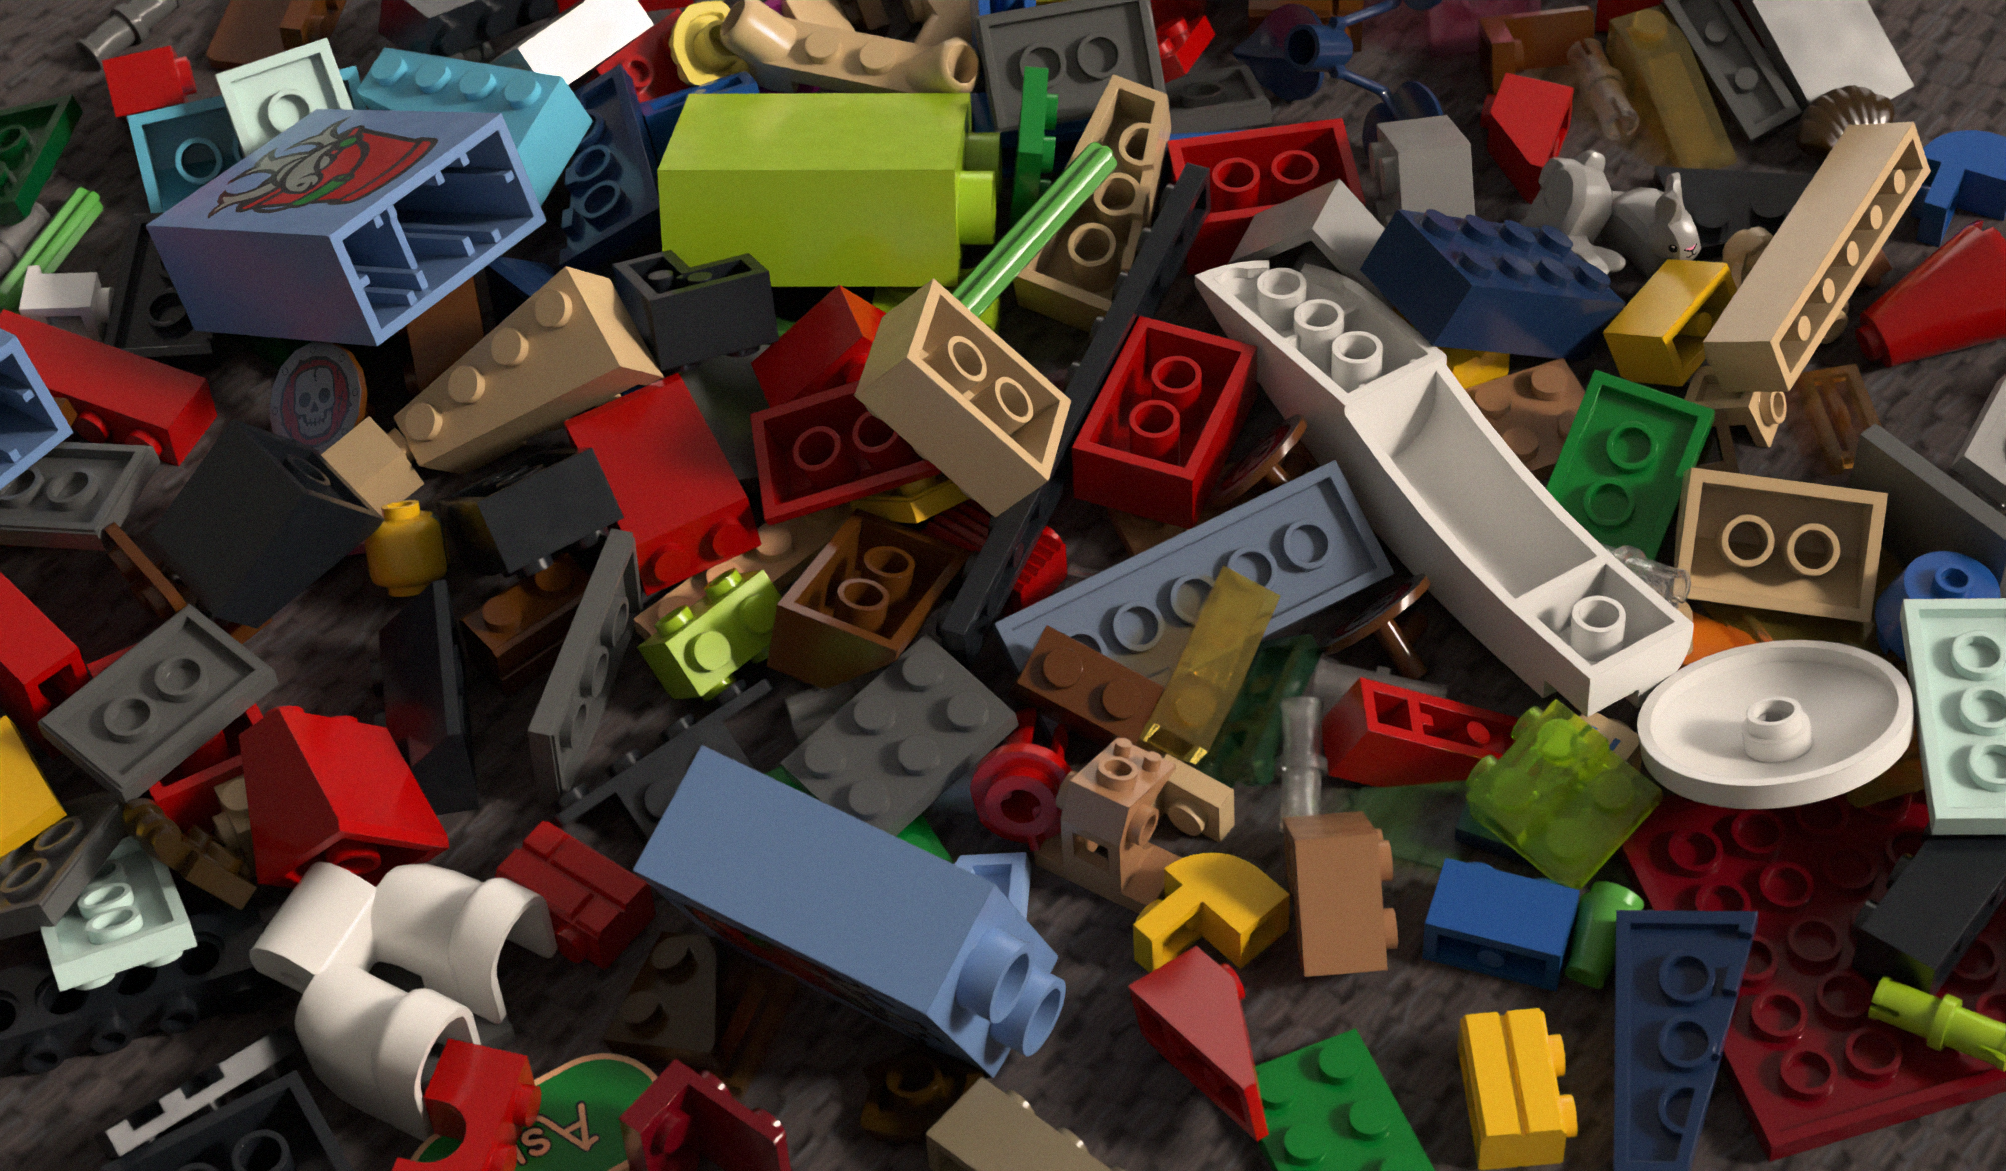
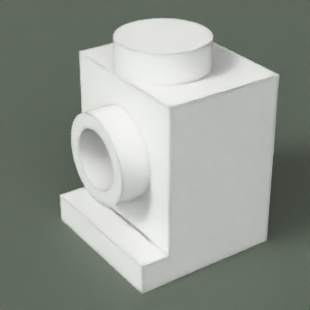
[19,265,115,343]

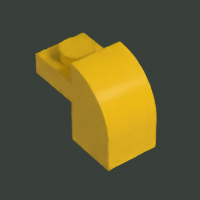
[1133,853,1290,973]

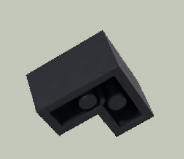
[613,250,779,373]

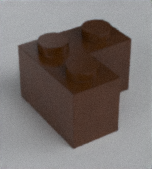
[396,275,485,398]

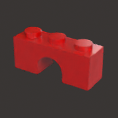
[392,1038,541,1171]

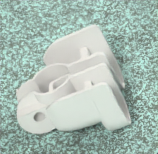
[249,862,557,1141]

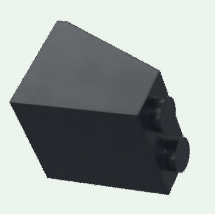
[145,419,385,629]

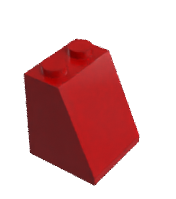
[563,372,762,596]
[239,706,449,889]

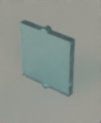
[1351,780,1474,870]

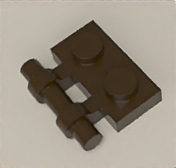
[122,798,256,911]

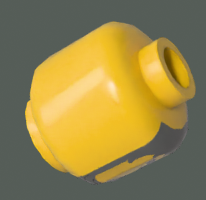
[364,500,451,597]

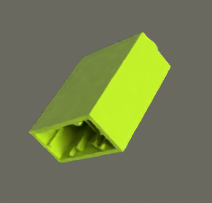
[657,93,1003,287]

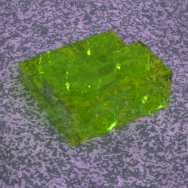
[1466,699,1663,890]

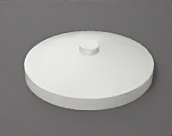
[1637,640,1915,809]

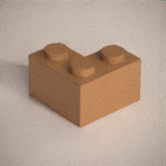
[1282,811,1398,977]

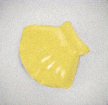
[669,1,751,87]

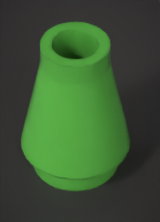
[1565,881,1644,989]

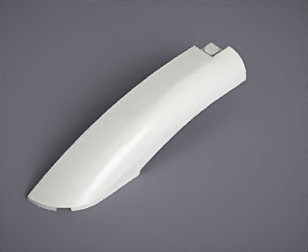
[1195,260,1694,717]

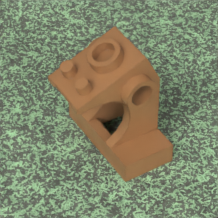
[1034,738,1181,914]

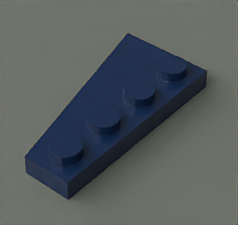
[559,64,661,272]
[1614,910,1758,1171]

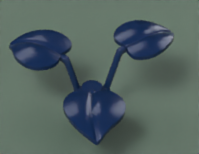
[1232,0,1443,159]

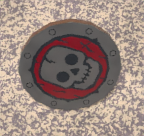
[269,342,376,455]
[1208,414,1308,508]
[1319,573,1431,684]

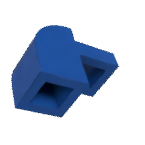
[1911,130,2006,247]

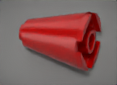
[1855,219,2006,368]

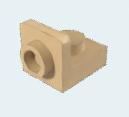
[1684,366,1787,447]
[1152,754,1235,843]

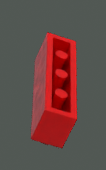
[0,309,218,466]

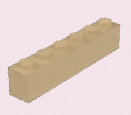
[1703,122,1931,392]

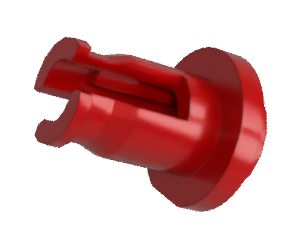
[970,708,1072,852]

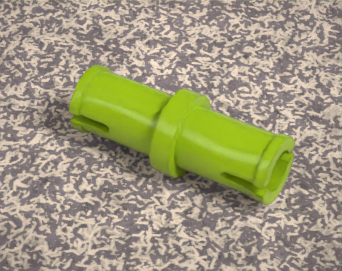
[1868,975,2006,1071]

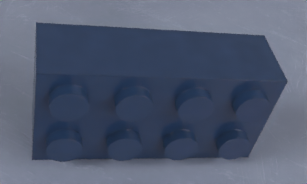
[1359,209,1626,361]

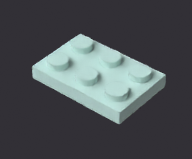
[214,38,353,158]

